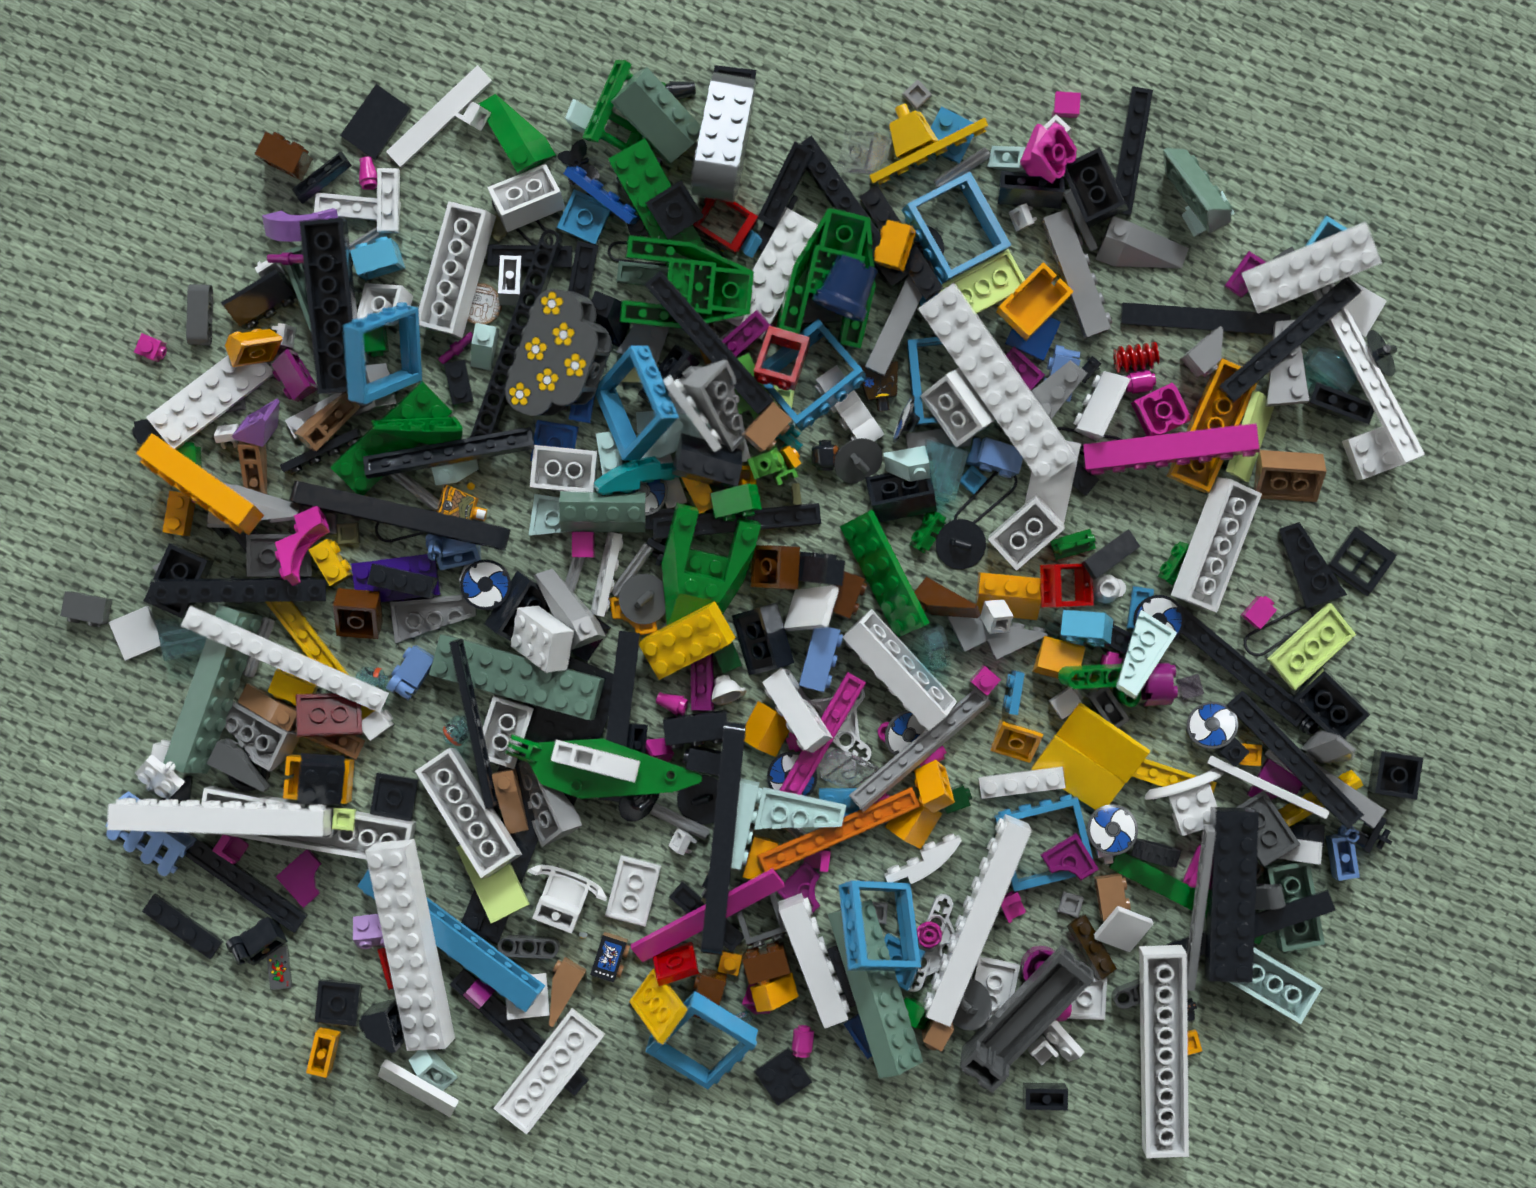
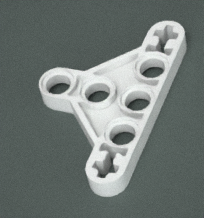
[807,689,871,763]
[909,894,955,992]

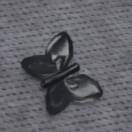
[557,139,600,185]

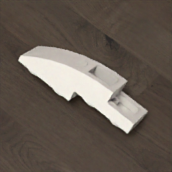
[551,740,640,782]
[884,833,961,884]

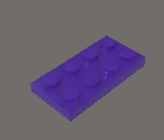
[351,554,441,602]

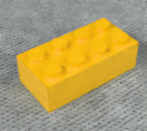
[639,601,736,680]

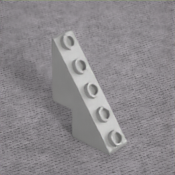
[947,616,1047,660]

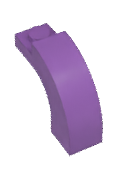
[262,208,338,242]

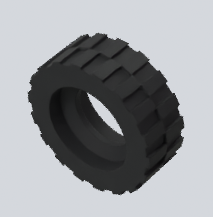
[1131,838,1181,868]

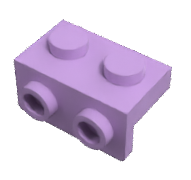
[353,914,385,949]

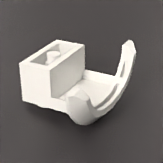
[1144,767,1224,836]
[527,865,607,933]

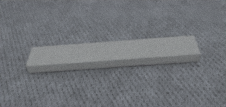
[865,254,934,376]
[1264,749,1386,828]

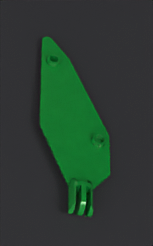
[504,734,702,799]

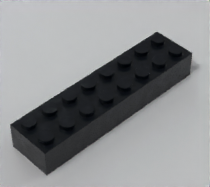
[299,218,357,394]
[1204,807,1259,983]

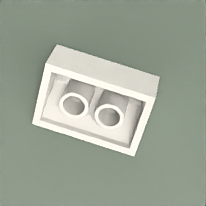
[487,164,565,232]
[920,368,996,448]
[1073,371,1130,441]
[530,445,597,492]
[483,694,534,769]

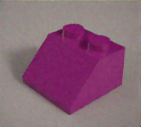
[271,349,317,402]

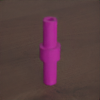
[267,252,304,265]
[438,332,473,365]

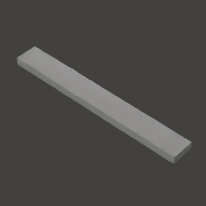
[849,687,991,812]
[1187,824,1216,991]

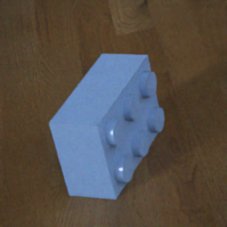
[799,626,843,692]

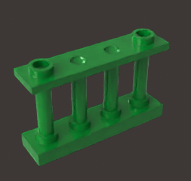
[582,60,666,151]

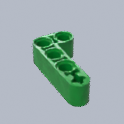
[1058,664,1141,707]

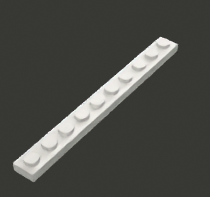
[1312,283,1425,465]
[181,606,389,713]

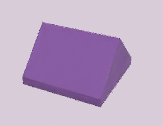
[232,399,280,447]

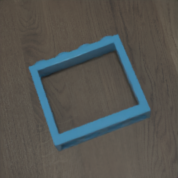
[901,172,1011,284]
[343,302,422,404]
[762,319,867,431]
[907,337,943,425]
[595,346,679,460]
[994,794,1093,892]
[838,881,921,971]
[645,991,758,1090]

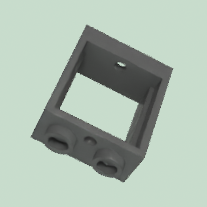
[737,892,787,948]

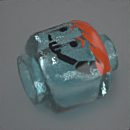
[356,667,388,690]
[443,715,470,746]

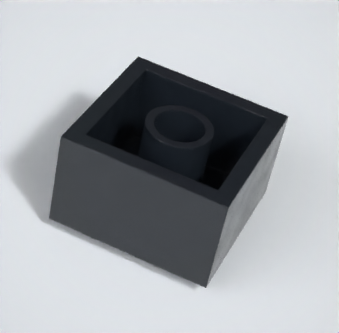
[1368,749,1424,800]
[297,753,345,805]

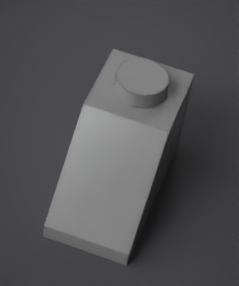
[498,255,522,305]

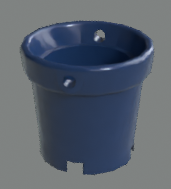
[812,254,878,322]

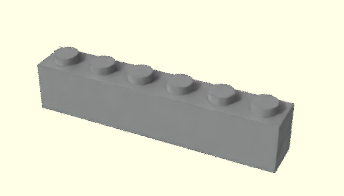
[1041,209,1112,339]

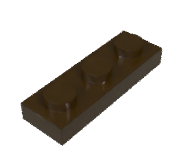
[1067,914,1117,980]

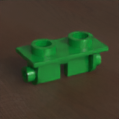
[909,511,946,554]
[1050,529,1096,561]
[1157,541,1189,586]

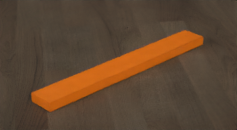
[757,787,921,872]

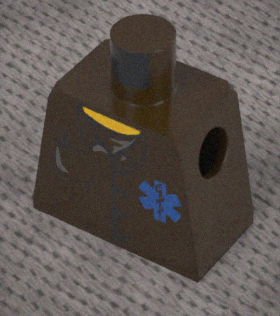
[860,361,898,412]

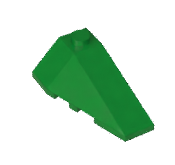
[478,94,556,174]
[371,417,463,445]

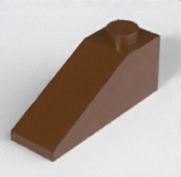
[914,577,980,618]

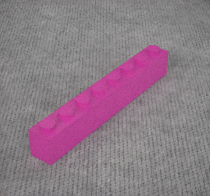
[1083,423,1260,475]

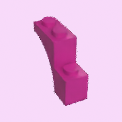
[275,506,330,586]

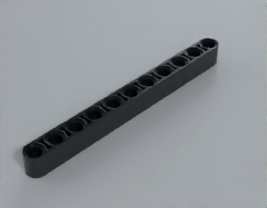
[470,229,563,438]
[289,481,511,551]
[701,721,746,955]

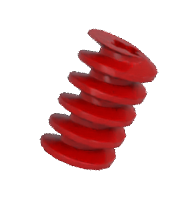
[1113,342,1160,373]

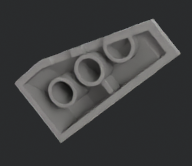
[1095,216,1189,268]
[683,360,745,452]
[207,483,301,528]
[534,568,606,650]
[225,701,300,771]
[1301,729,1356,764]
[518,760,582,847]

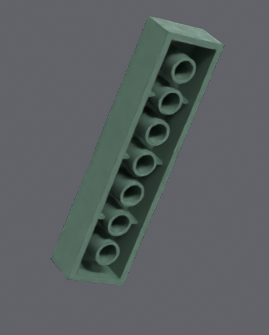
[163,604,262,774]
[429,634,605,720]
[828,899,923,1079]

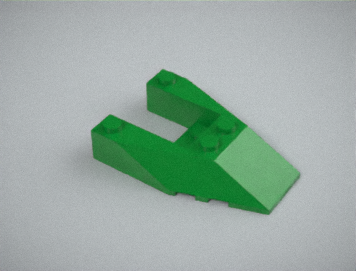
[776,208,876,348]
[619,236,754,328]
[661,502,761,625]

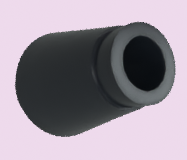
[665,81,696,100]

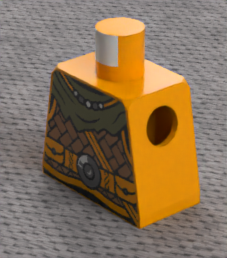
[437,484,487,521]

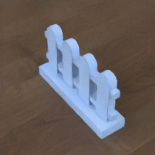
[105,791,196,876]

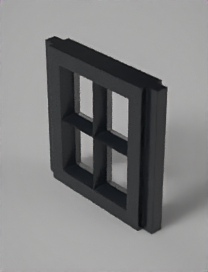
[1328,526,1397,597]

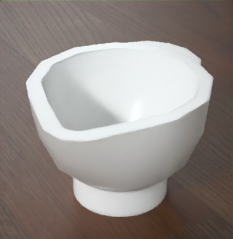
[1088,573,1126,604]
[712,675,747,705]

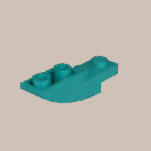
[594,456,681,495]

